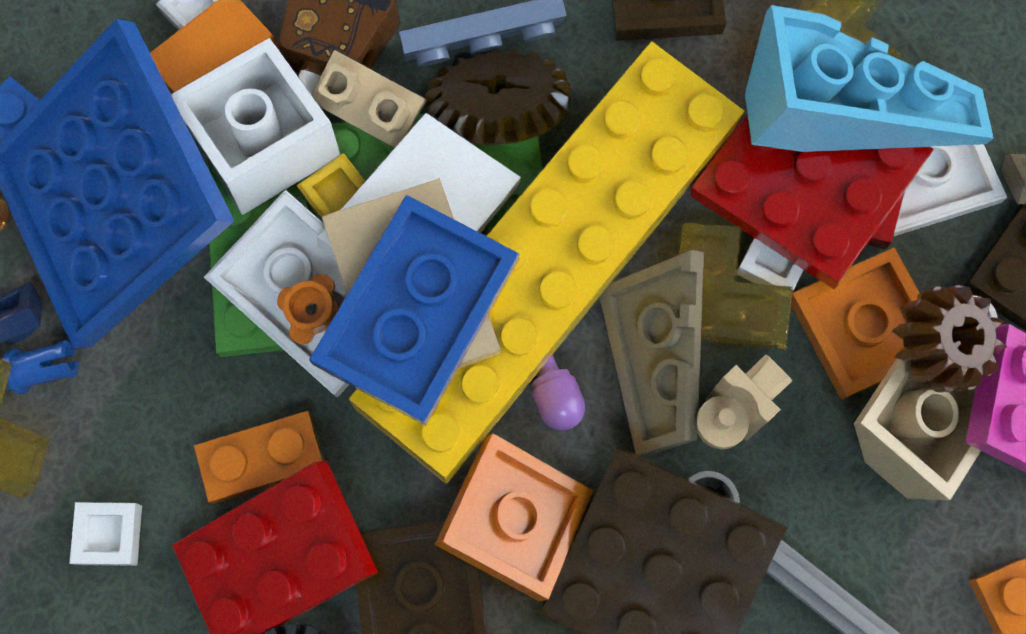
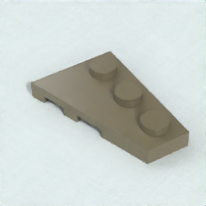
[599,250,704,456]

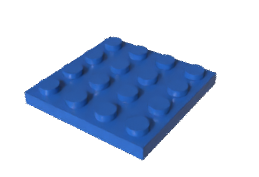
[0,19,234,349]

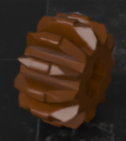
[891,285,1008,393]

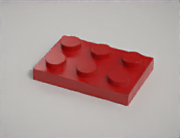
[172,461,378,634]

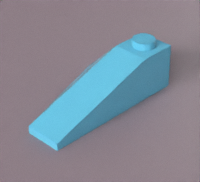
[745,5,994,152]

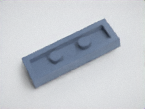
[399,0,567,67]

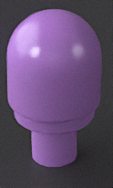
[531,355,585,431]

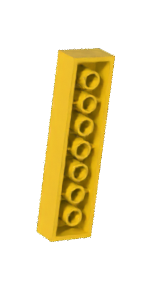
[349,41,744,485]

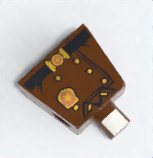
[278,0,401,94]

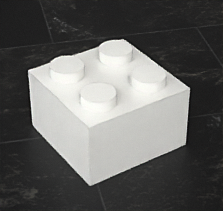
[171,38,340,215]

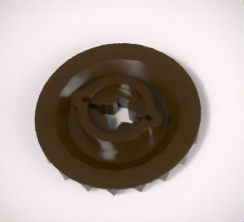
[425,48,571,145]

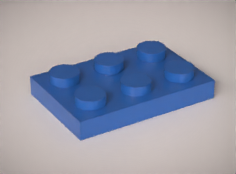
[309,194,519,426]

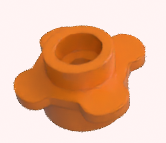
[277,274,340,345]

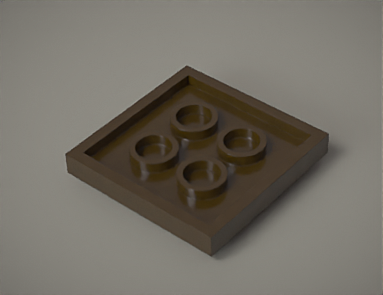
[540,446,787,634]

